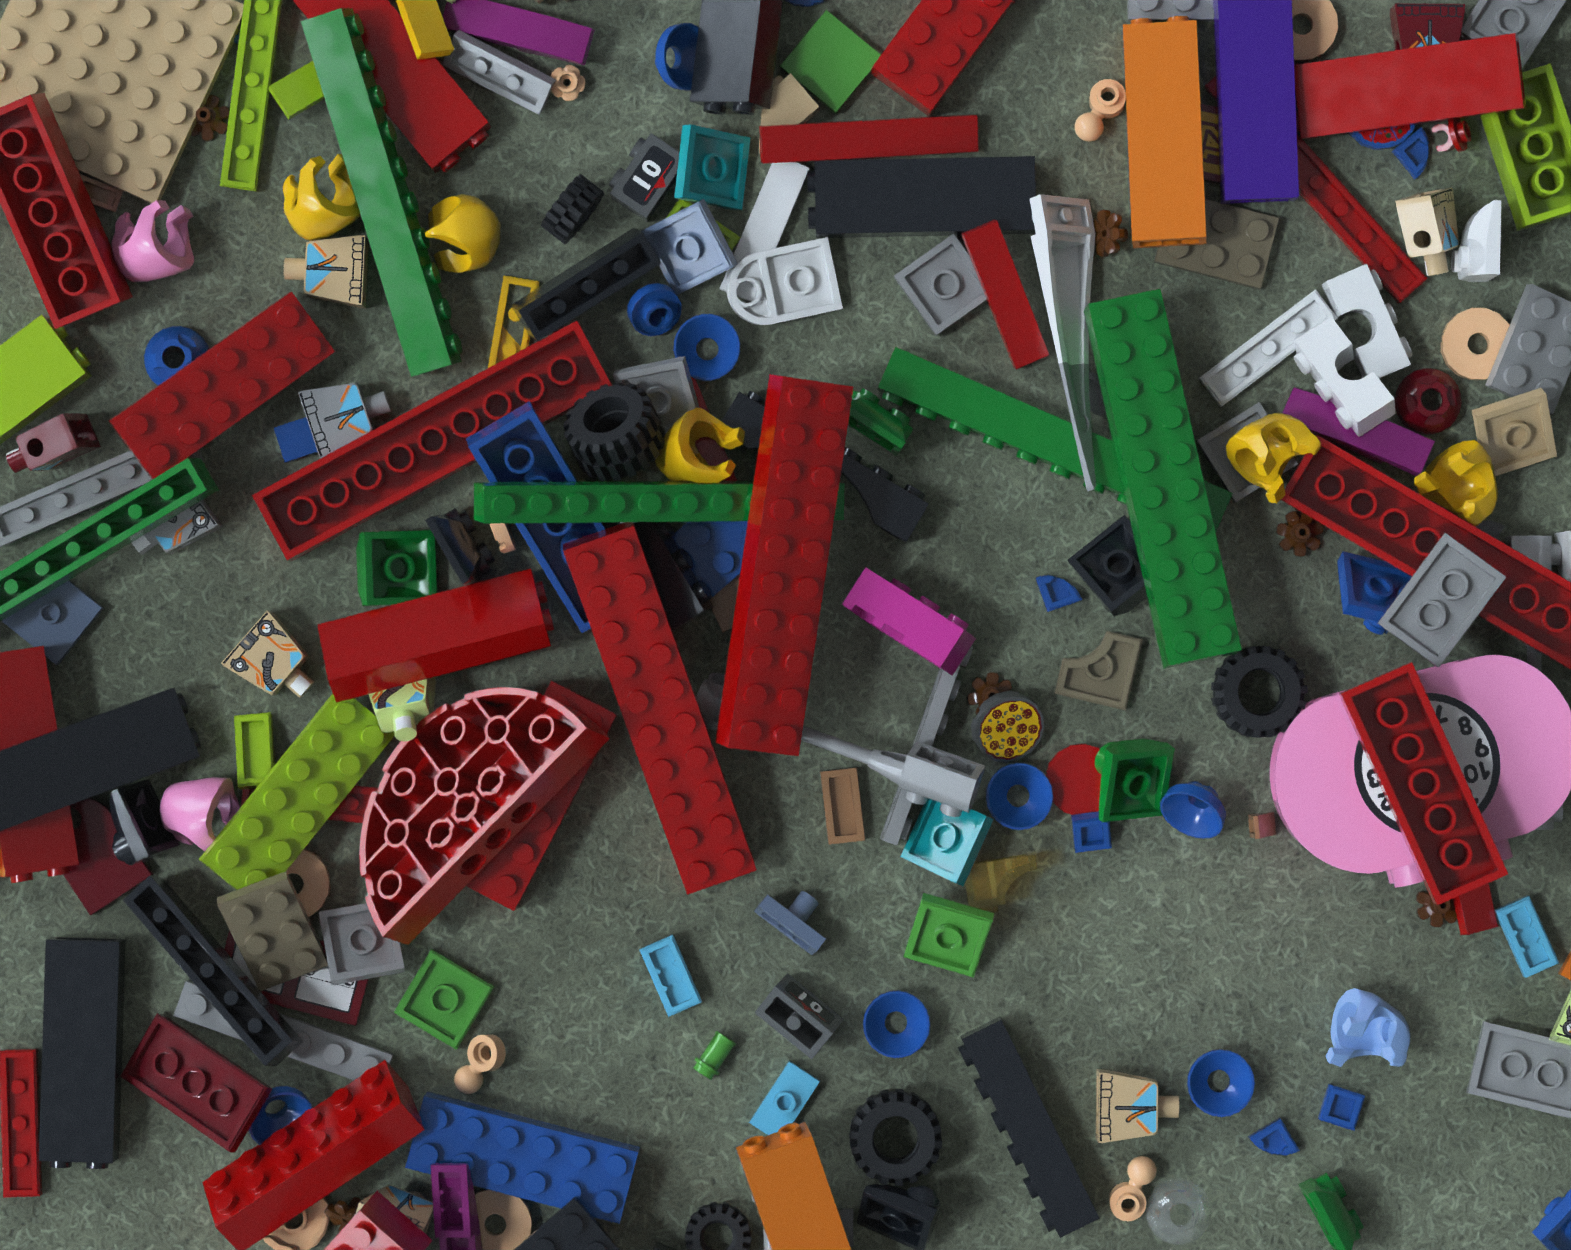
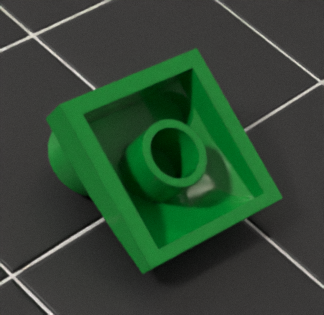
[848,388,913,456]
[356,530,437,606]
[1095,738,1175,822]
[1298,1173,1364,1250]

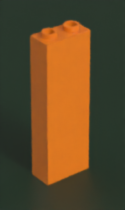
[1123,16,1207,248]
[736,1122,851,1250]

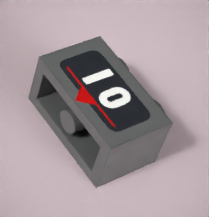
[609,133,679,222]
[755,973,844,1059]

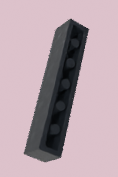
[123,875,303,1066]
[958,1017,1100,1238]

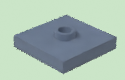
[642,199,738,295]
[2,580,104,665]

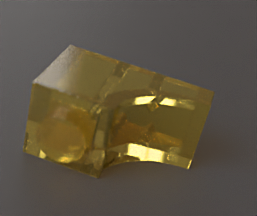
[964,853,1038,913]

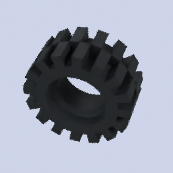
[541,174,604,244]
[685,1202,751,1250]

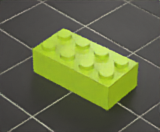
[1480,63,1571,231]

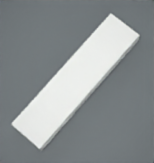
[719,162,809,302]
[1198,289,1337,407]

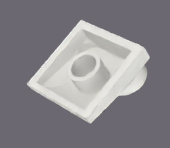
[1451,200,1501,282]

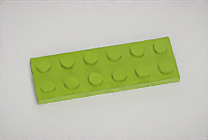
[199,693,395,890]

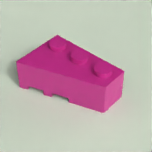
[842,567,976,676]

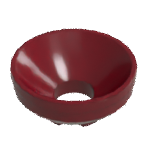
[1394,368,1462,435]

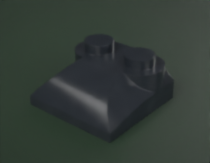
[425,508,495,585]
[1067,515,1147,617]
[110,779,180,865]
[857,1184,941,1250]

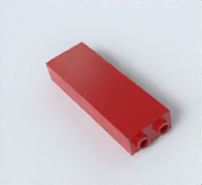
[293,0,491,173]
[1294,33,1526,139]
[317,568,554,703]
[0,646,79,883]

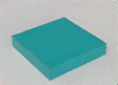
[674,124,751,210]
[900,798,994,886]

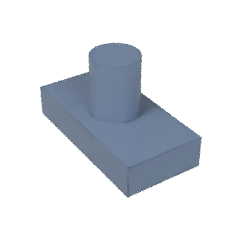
[754,891,826,955]

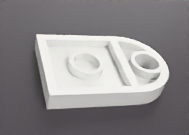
[726,237,843,325]

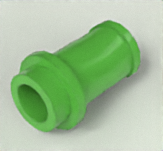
[693,1031,736,1080]

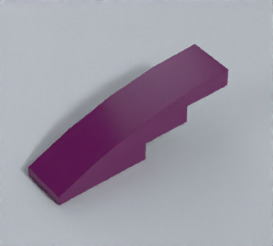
[443,0,595,65]
[1282,387,1435,476]
[431,1163,482,1250]

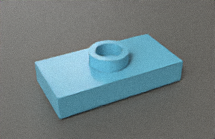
[1495,895,1559,978]
[639,934,702,1017]
[749,1060,820,1135]

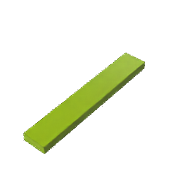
[220,0,283,192]

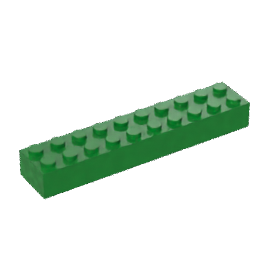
[1083,289,1242,669]

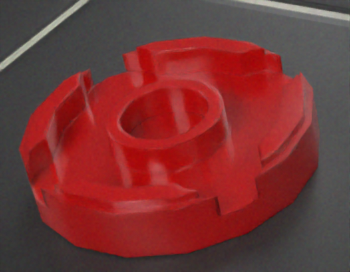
[1045,744,1101,815]

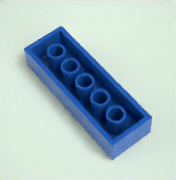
[466,401,606,633]
[405,1092,640,1224]

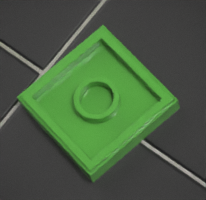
[780,10,881,114]
[903,893,994,978]
[394,949,495,1050]

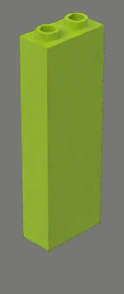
[0,314,92,445]

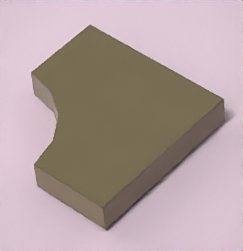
[1054,631,1143,711]

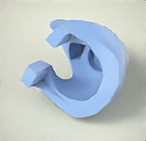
[1326,988,1410,1067]

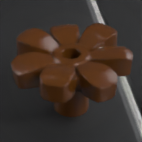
[191,95,230,142]
[1093,210,1128,257]
[1276,511,1323,557]
[967,672,1012,715]
[1415,888,1457,927]
[325,1197,361,1232]

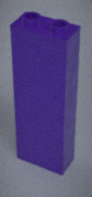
[1213,0,1299,204]

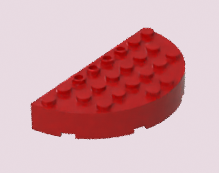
[359,687,610,945]

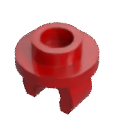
[1431,118,1471,152]

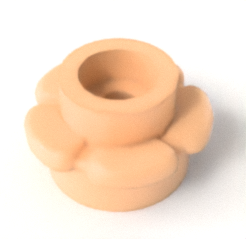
[550,65,586,101]

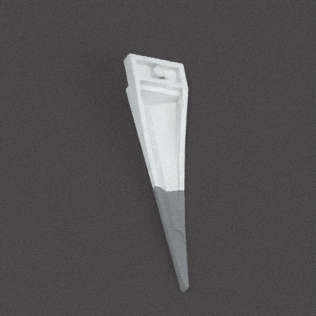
[1030,194,1096,492]

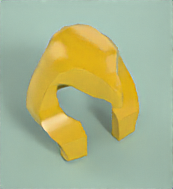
[283,154,361,241]
[425,194,501,273]
[655,408,745,483]
[1226,413,1321,504]
[1414,440,1498,526]

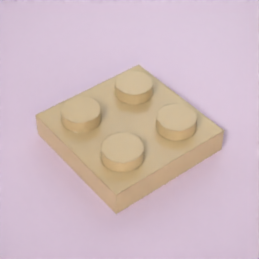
[1472,388,1557,476]

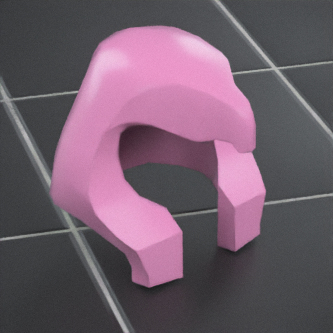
[111,200,194,282]
[159,777,240,851]

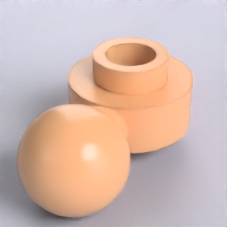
[1075,79,1126,142]
[454,1034,506,1094]
[1109,1156,1157,1221]

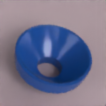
[655,23,699,91]
[673,314,740,381]
[144,326,209,386]
[986,763,1053,830]
[1160,781,1226,839]
[863,991,930,1058]
[1187,1049,1255,1117]
[248,1086,312,1145]

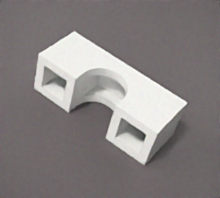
[1322,264,1412,379]
[1294,317,1396,437]

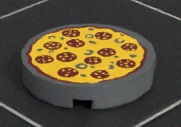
[971,691,1045,763]

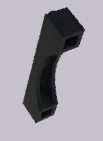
[722,390,929,543]

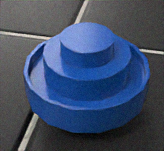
[627,283,682,336]

